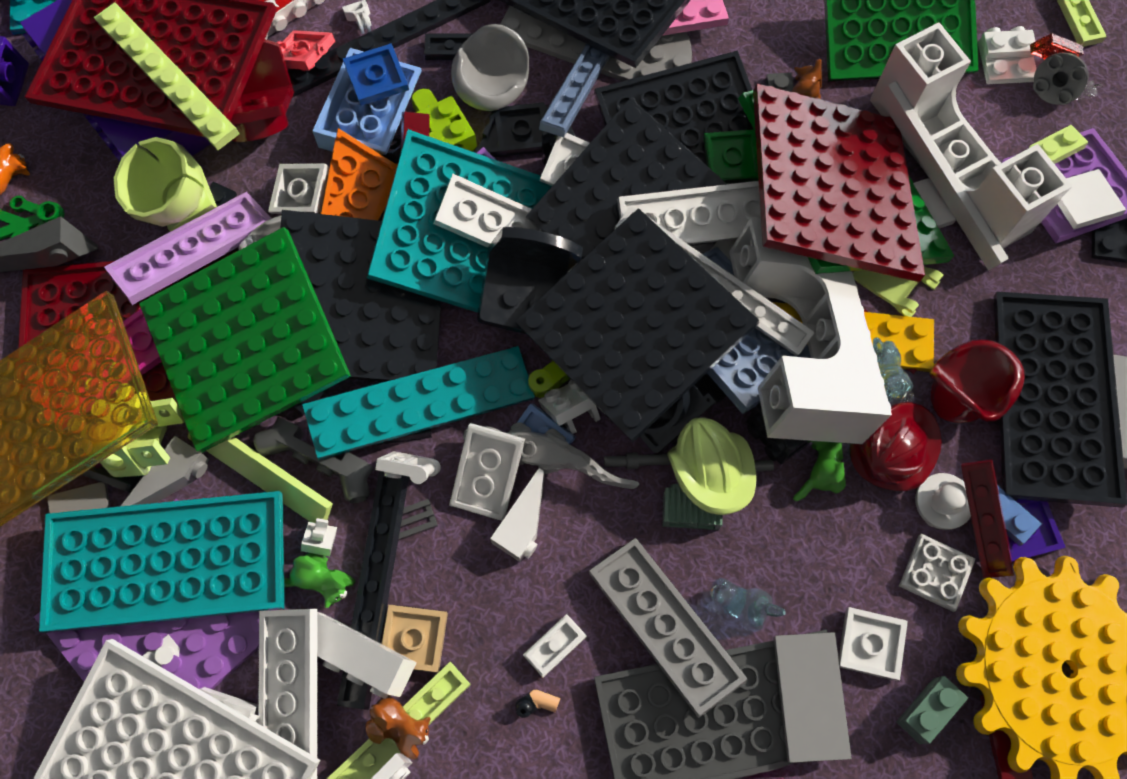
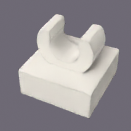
[301,518,337,557]

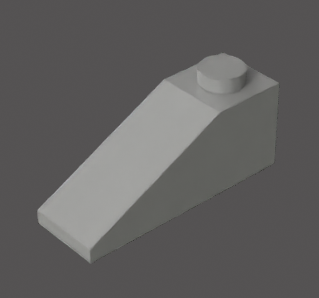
[121,436,209,506]

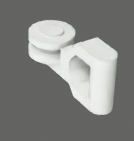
[342,0,372,34]

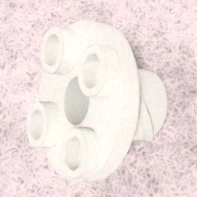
[915,473,971,530]

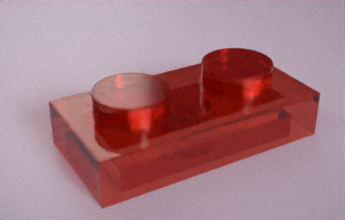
[1030,33,1084,59]

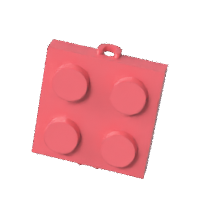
[277,30,335,71]

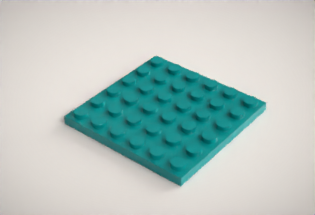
[366,129,552,313]

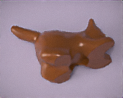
[791,59,823,99]
[365,695,431,760]

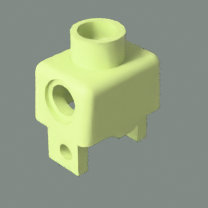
[82,394,185,477]

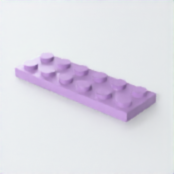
[104,192,272,305]

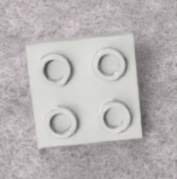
[538,380,601,434]

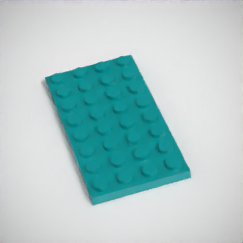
[39,491,285,633]

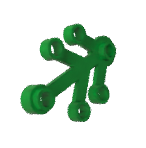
[0,196,65,240]

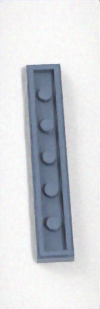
[539,44,610,137]

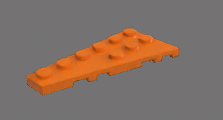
[320,128,397,220]

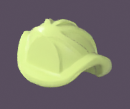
[667,418,756,515]

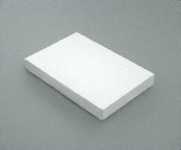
[449,423,525,521]

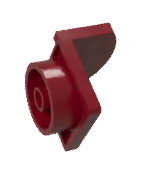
[231,39,294,142]

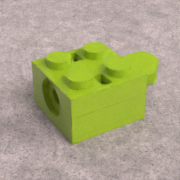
[412,89,477,152]

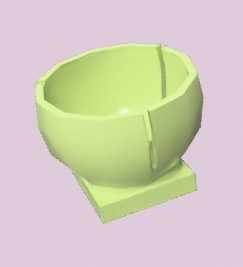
[114,137,217,231]

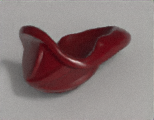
[929,340,1025,423]
[849,402,942,491]

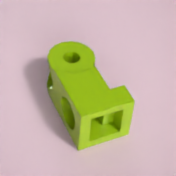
[528,361,570,398]

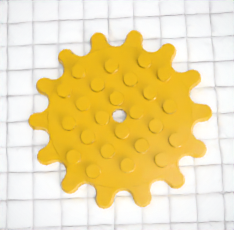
[956,556,1127,779]

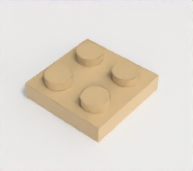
[382,605,448,673]

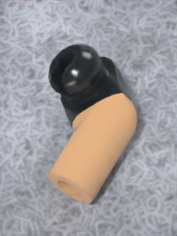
[515,690,560,718]

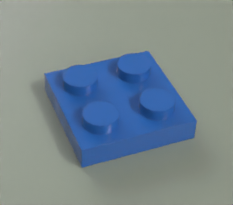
[343,43,409,106]

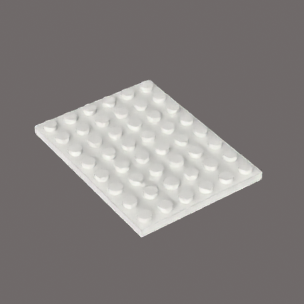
[33,639,320,779]

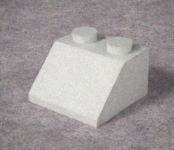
[268,163,329,214]

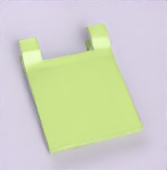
[853,266,943,317]

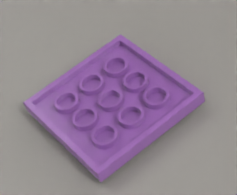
[1002,128,1127,243]

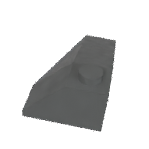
[0,217,98,272]

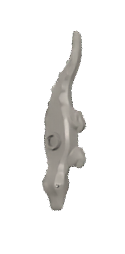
[463,422,639,489]

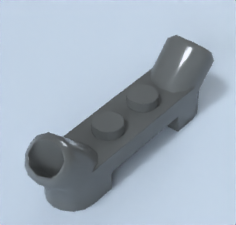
[253,417,374,504]

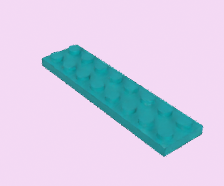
[302,346,535,460]

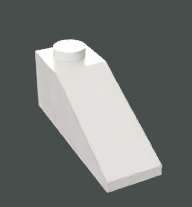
[490,468,544,562]

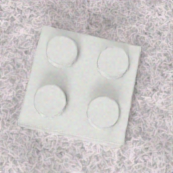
[838,607,908,681]

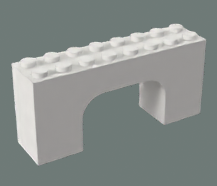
[870,23,1072,249]
[729,217,892,444]

